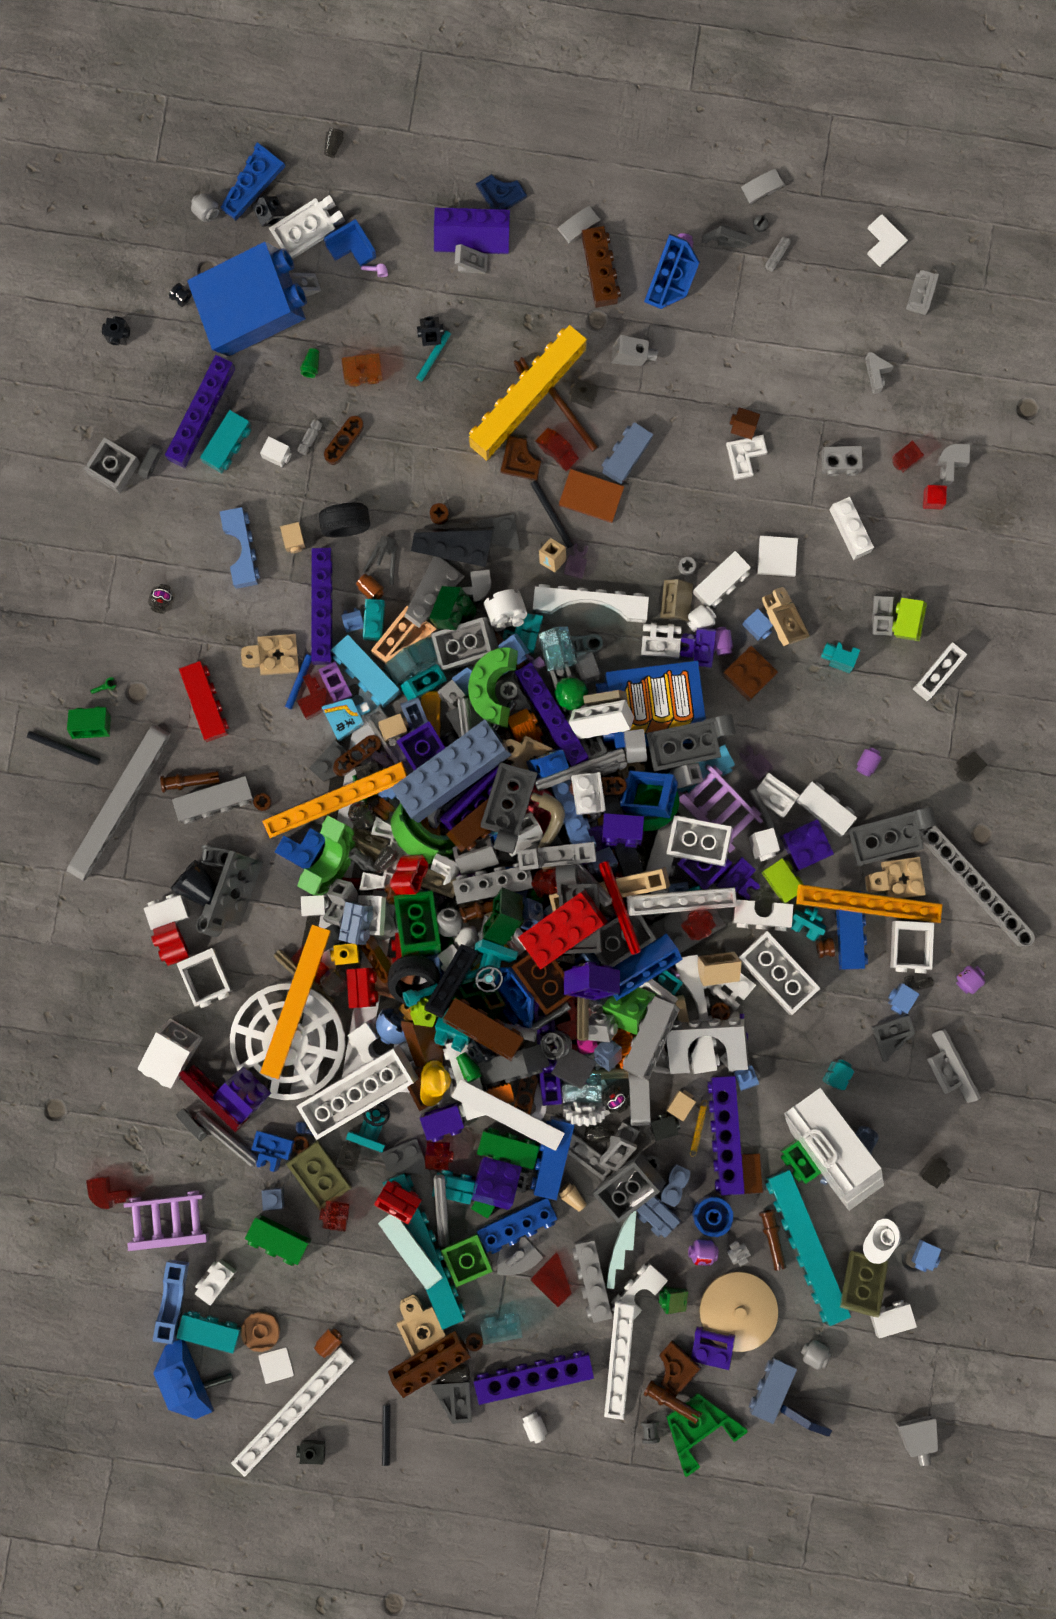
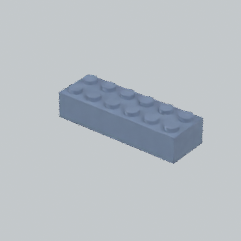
[391,719,512,823]

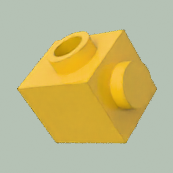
[330,944,360,965]

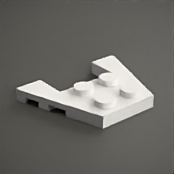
[359,817,409,891]

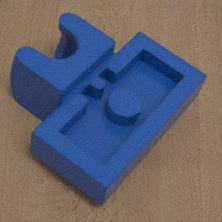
[251,1130,295,1172]

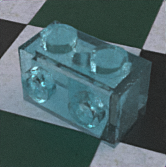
[539,626,577,671]
[561,1074,602,1102]
[480,1312,523,1345]

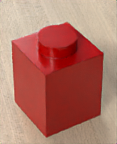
[923,485,947,510]

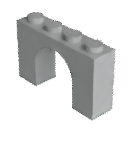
[667,1017,749,1074]

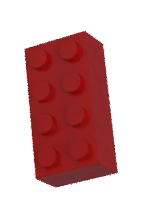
[517,889,608,970]

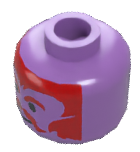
[688,1239,718,1266]

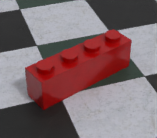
[179,661,230,742]

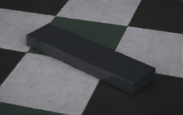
[424,944,479,1018]

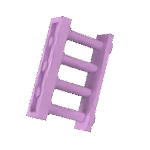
[678,764,763,853]
[124,1190,209,1251]

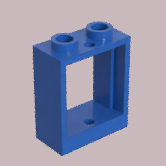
[620,771,678,818]

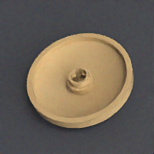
[699,1271,778,1352]

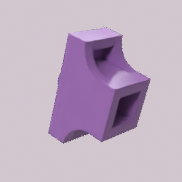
[319,662,352,703]

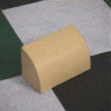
[698,952,741,986]

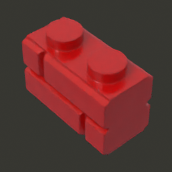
[346,968,379,1008]
[374,1180,422,1224]

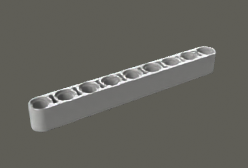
[67,724,171,881]
[919,826,1035,947]

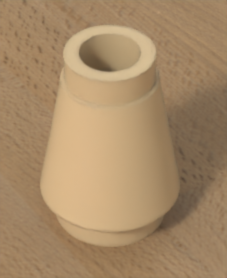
[558,1183,587,1212]

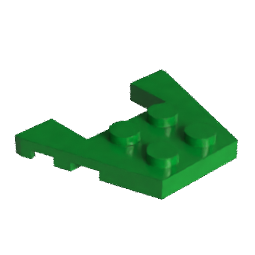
[666,1393,748,1477]

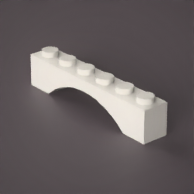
[533,584,649,623]
[674,955,720,1074]

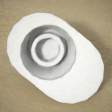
[863,1219,901,1264]

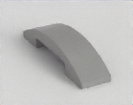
[517,842,597,870]

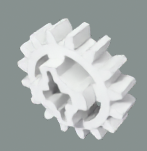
[563,1097,605,1127]

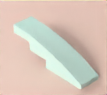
[606,1210,636,1289]
[378,1214,443,1290]

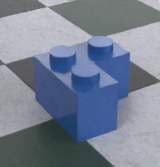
[275,828,325,869]

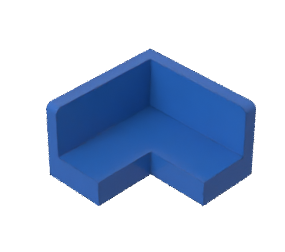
[324,219,376,267]

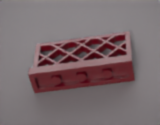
[179,1064,250,1132]

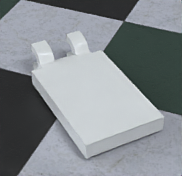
[269,195,345,259]

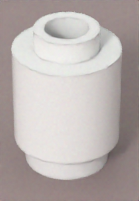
[522,1412,548,1444]

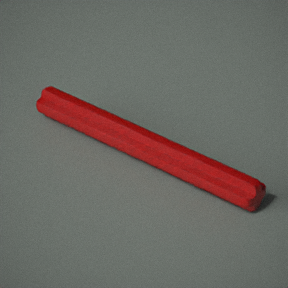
[599,861,641,955]

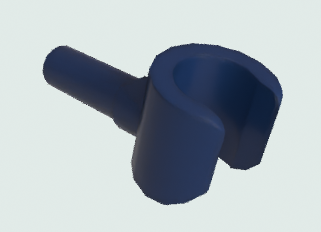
[295,1122,314,1136]

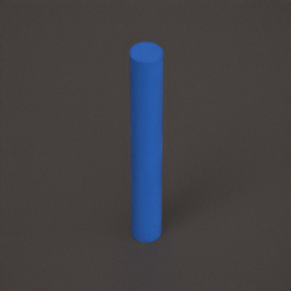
[285,654,311,710]

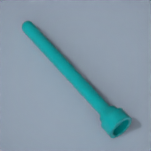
[403,968,479,1007]

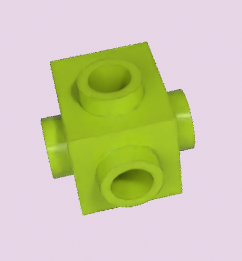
[410,995,438,1027]

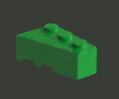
[476,1127,540,1169]

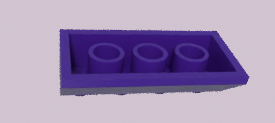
[434,207,510,254]
[440,765,514,831]

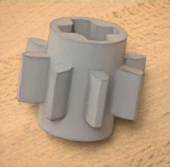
[727,1241,751,1267]

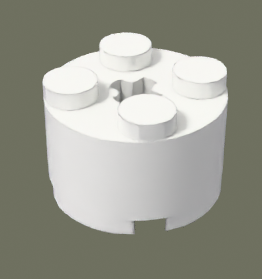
[484,589,527,631]

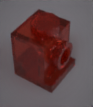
[892,440,924,473]
[531,868,557,898]

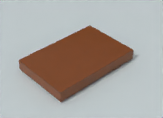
[558,469,624,523]

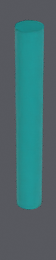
[416,330,451,382]

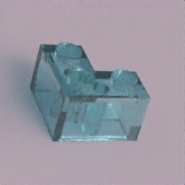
[383,638,437,685]

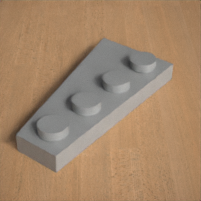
[404,556,465,628]

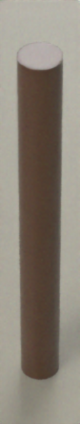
[548,388,598,452]

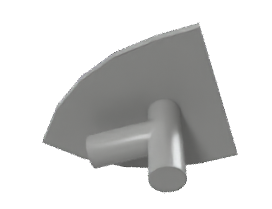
[497,1236,544,1275]

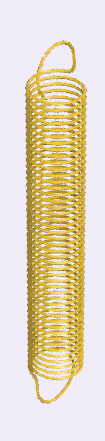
[690,1100,707,1157]

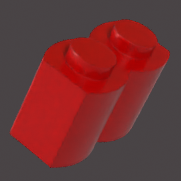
[390,855,428,895]
[151,921,190,966]

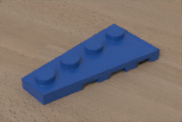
[221,142,285,221]

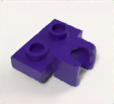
[680,628,717,668]
[716,857,760,900]

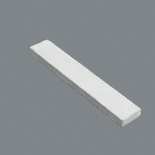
[626,887,737,916]
[451,1079,565,1151]
[604,1301,635,1420]

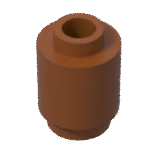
[356,573,384,600]
[314,1328,343,1358]

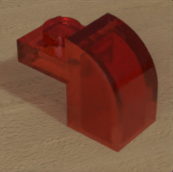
[535,427,579,472]
[297,674,328,720]
[557,999,577,1041]
[86,1176,131,1209]

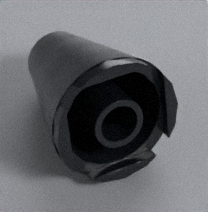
[171,860,217,907]

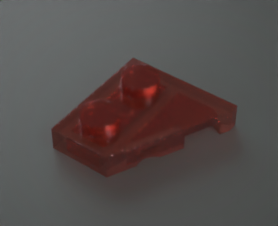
[530,1252,572,1307]

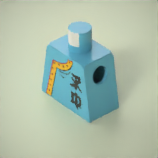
[322,698,370,742]

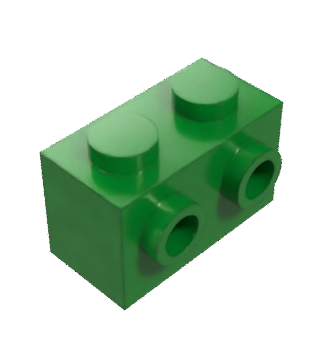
[67,706,111,739]
[780,1139,821,1184]

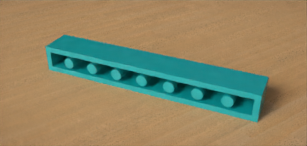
[765,1169,851,1326]
[383,1173,466,1330]

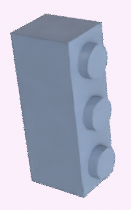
[602,422,653,485]
[749,1356,797,1424]

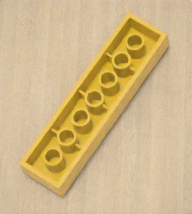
[469,325,587,461]

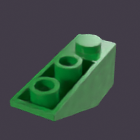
[659,1286,688,1314]

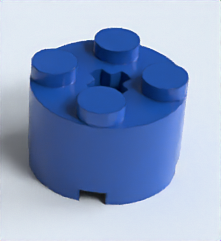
[692,1195,733,1237]

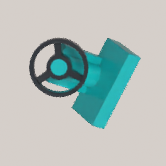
[474,939,518,992]
[346,1102,390,1153]

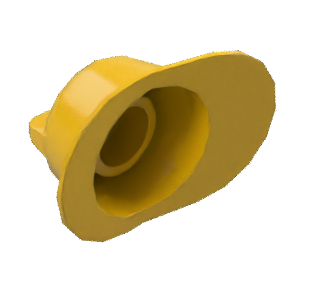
[420,1060,451,1106]

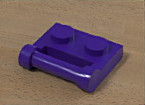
[691,1326,736,1370]

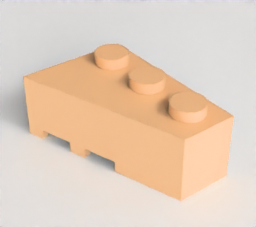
[371,606,437,666]

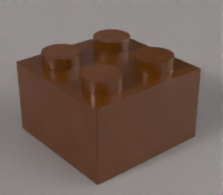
[722,646,778,702]

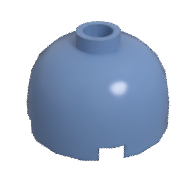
[376,1007,406,1044]

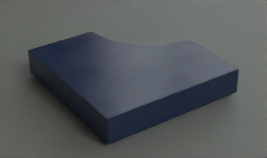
[476,174,527,210]
[780,1405,832,1437]

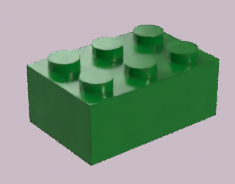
[394,891,441,957]
[245,1214,312,1266]

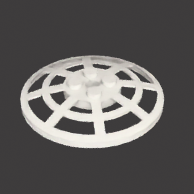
[230,983,345,1100]

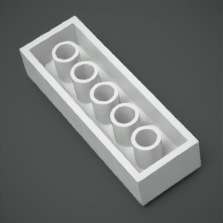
[296,1045,419,1140]

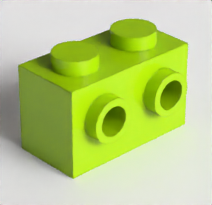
[892,598,927,641]
[761,859,804,904]

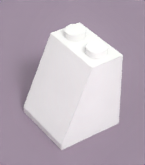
[138,1018,203,1089]

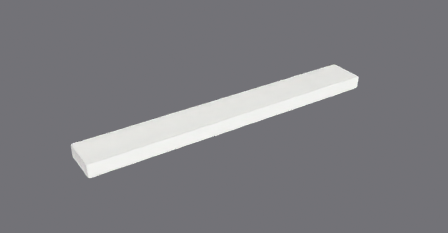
[231,1346,355,1477]

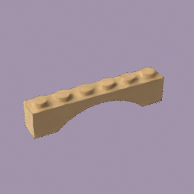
[549,867,670,912]

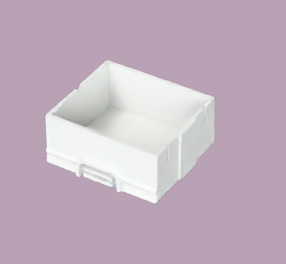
[784,1088,884,1211]

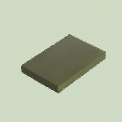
[286,1140,352,1211]
[840,1250,889,1318]

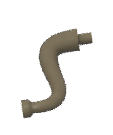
[531,792,565,877]

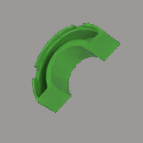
[468,647,518,727]
[391,803,456,865]
[297,815,355,896]

